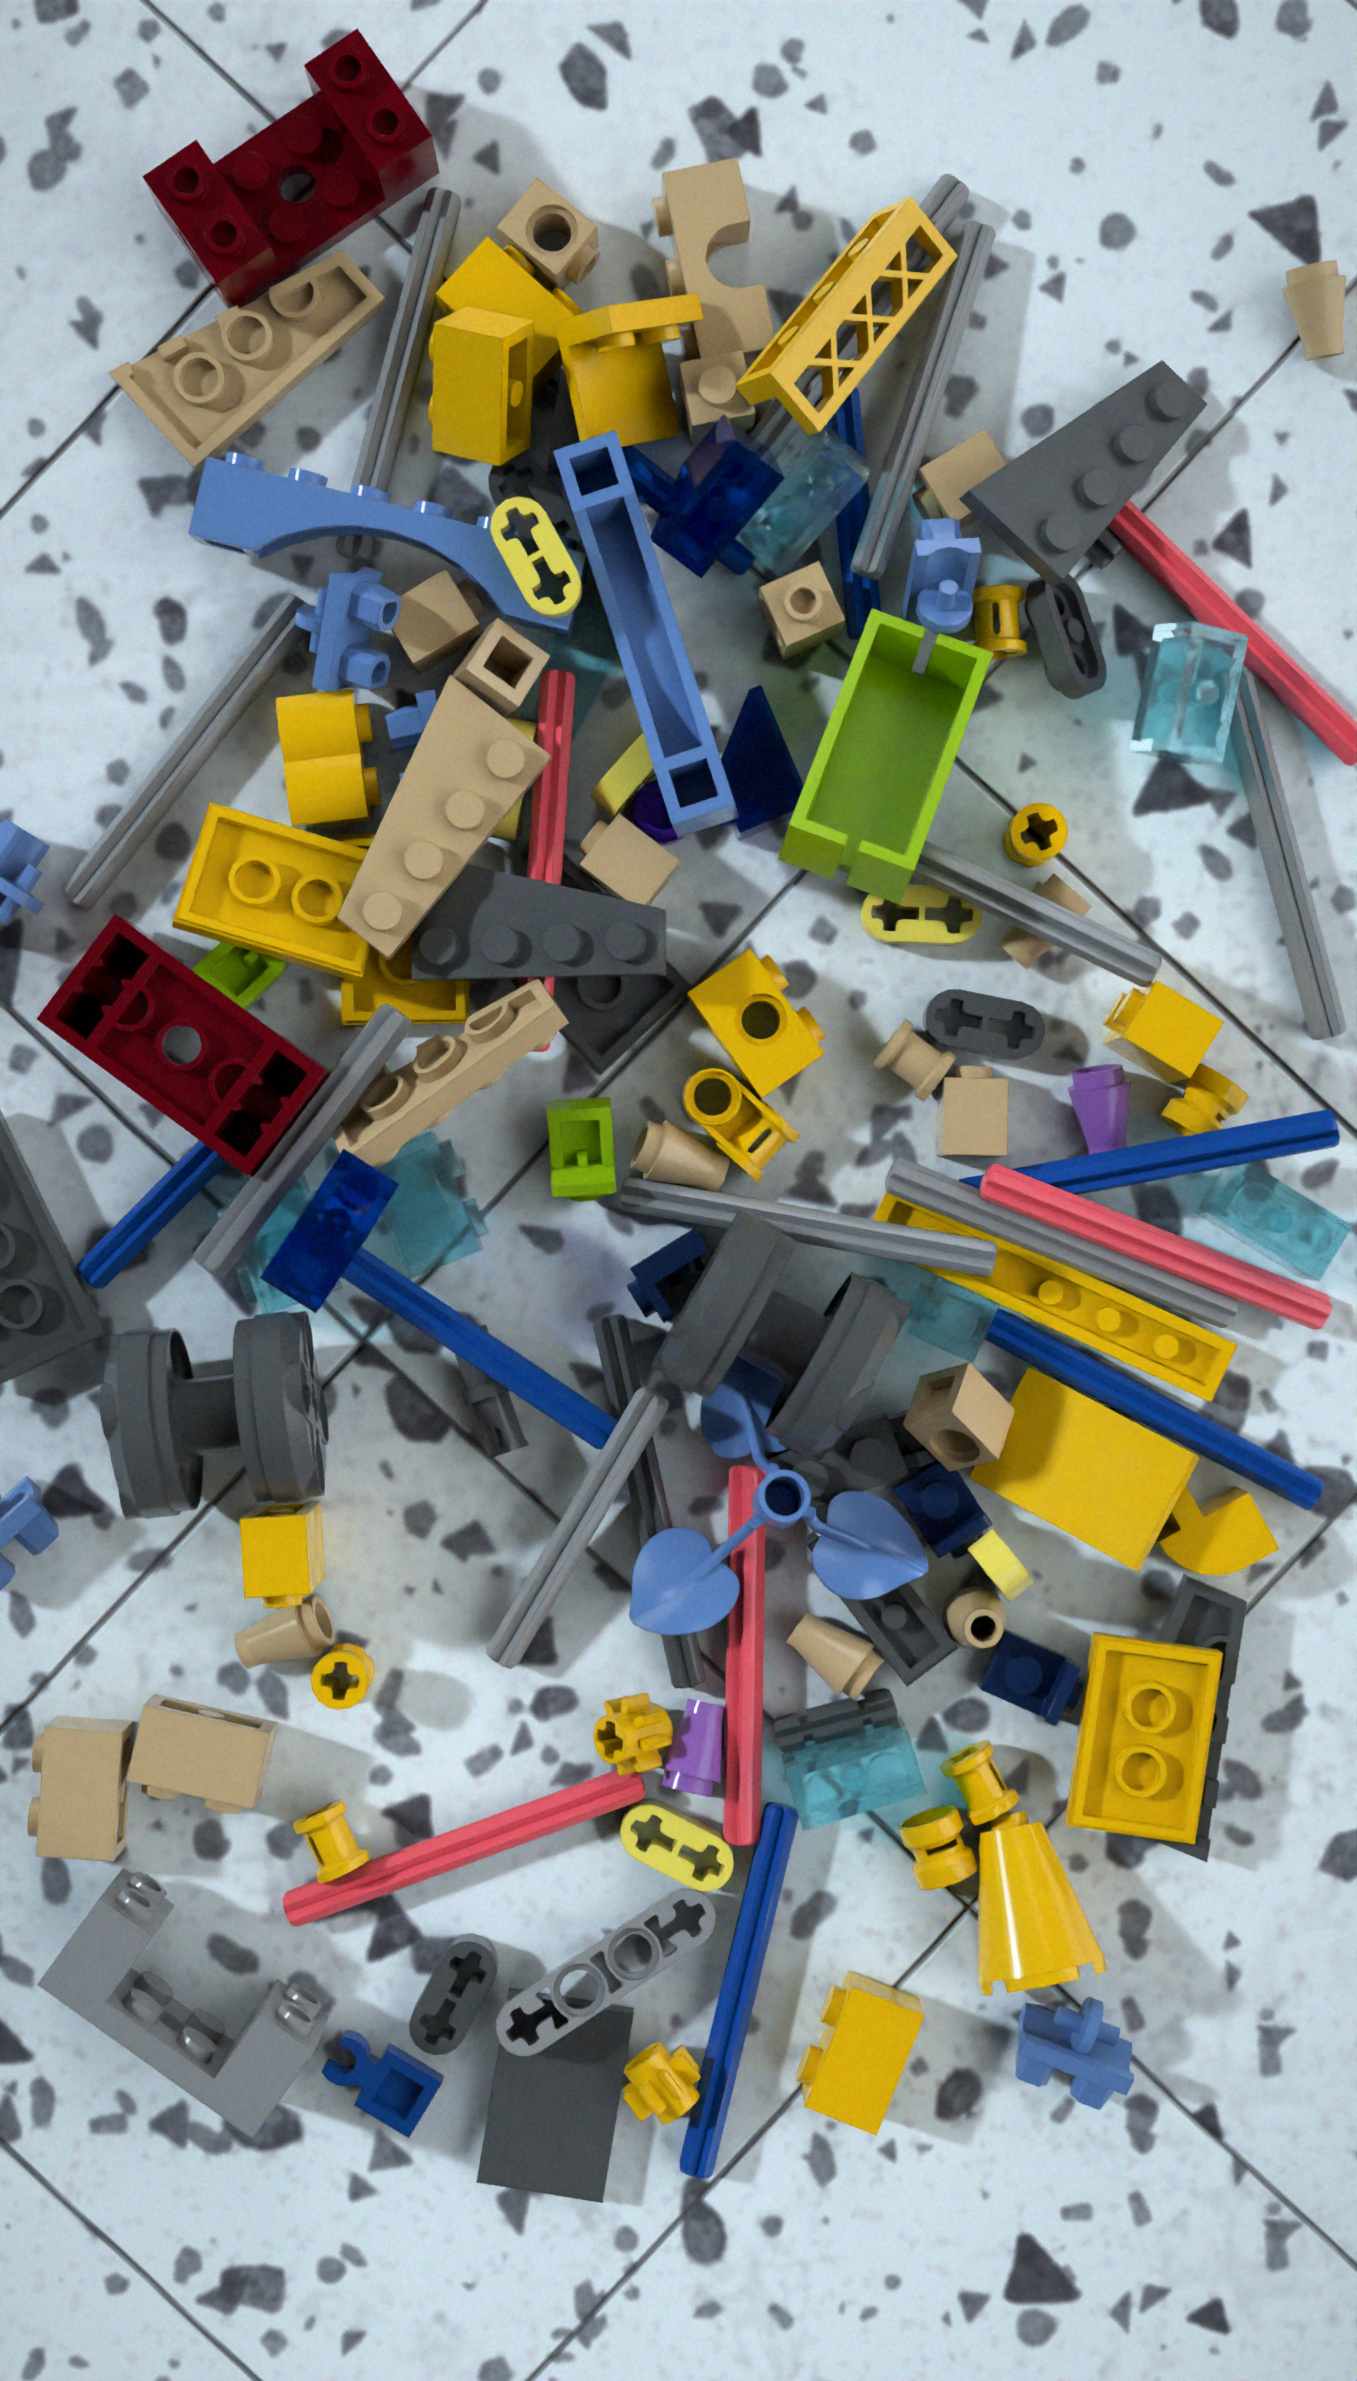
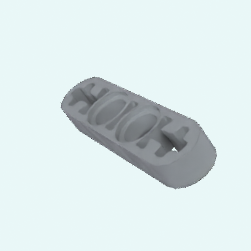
[496,1888,716,2056]

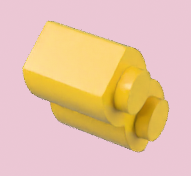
[276,689,382,830]

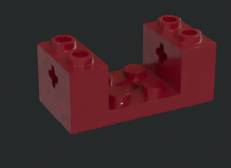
[142,28,440,309]
[37,914,331,1176]

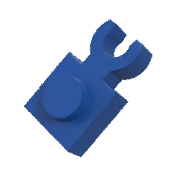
[322,2030,444,2138]

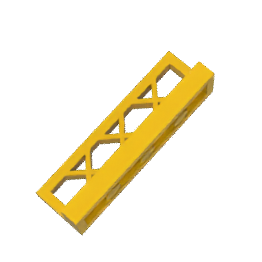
[735,197,958,436]

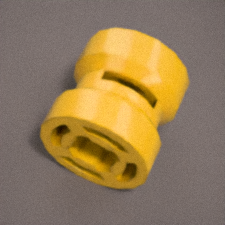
[1160,1063,1249,1136]
[898,1805,979,1890]

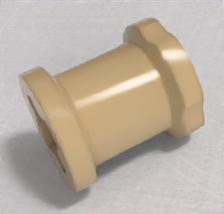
[872,1019,957,1102]

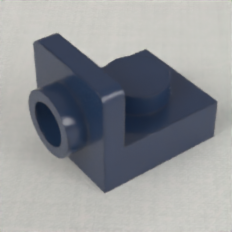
[626,1228,709,1323]
[892,1460,993,1559]
[978,1629,1084,1726]

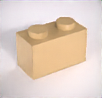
[126,1694,278,1814]
[27,1716,134,1862]

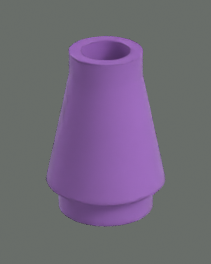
[1067,1064,1131,1154]
[660,1698,725,1797]

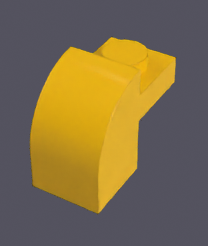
[1154,1485,1280,1576]

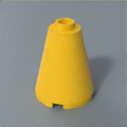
[978,1811,1107,1996]

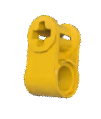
[681,1068,800,1183]

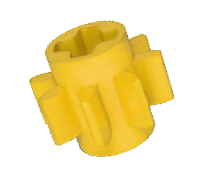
[593,1693,673,1776]
[622,2041,701,2125]

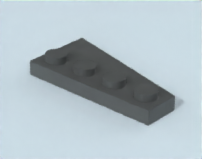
[959,360,1207,588]
[412,864,666,982]
[1149,1574,1247,1862]

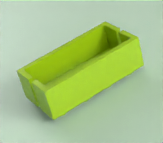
[778,608,993,904]

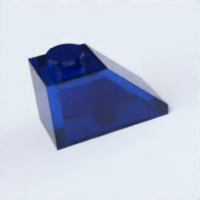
[650,414,785,578]
[718,685,804,841]
[260,1148,399,1313]

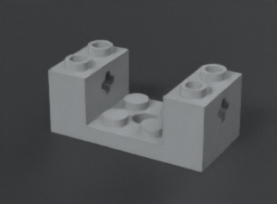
[37,1868,329,2139]

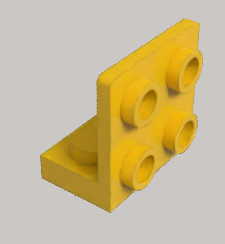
[554,293,704,447]

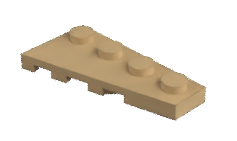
[109,250,387,474]
[337,675,552,961]
[332,978,569,1178]

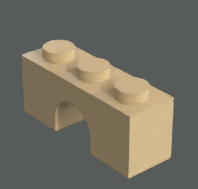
[652,157,775,370]

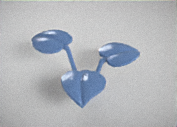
[629,1356,929,1636]

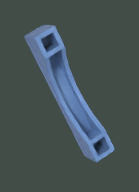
[553,430,739,837]
[188,452,589,638]

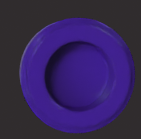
[631,780,686,845]

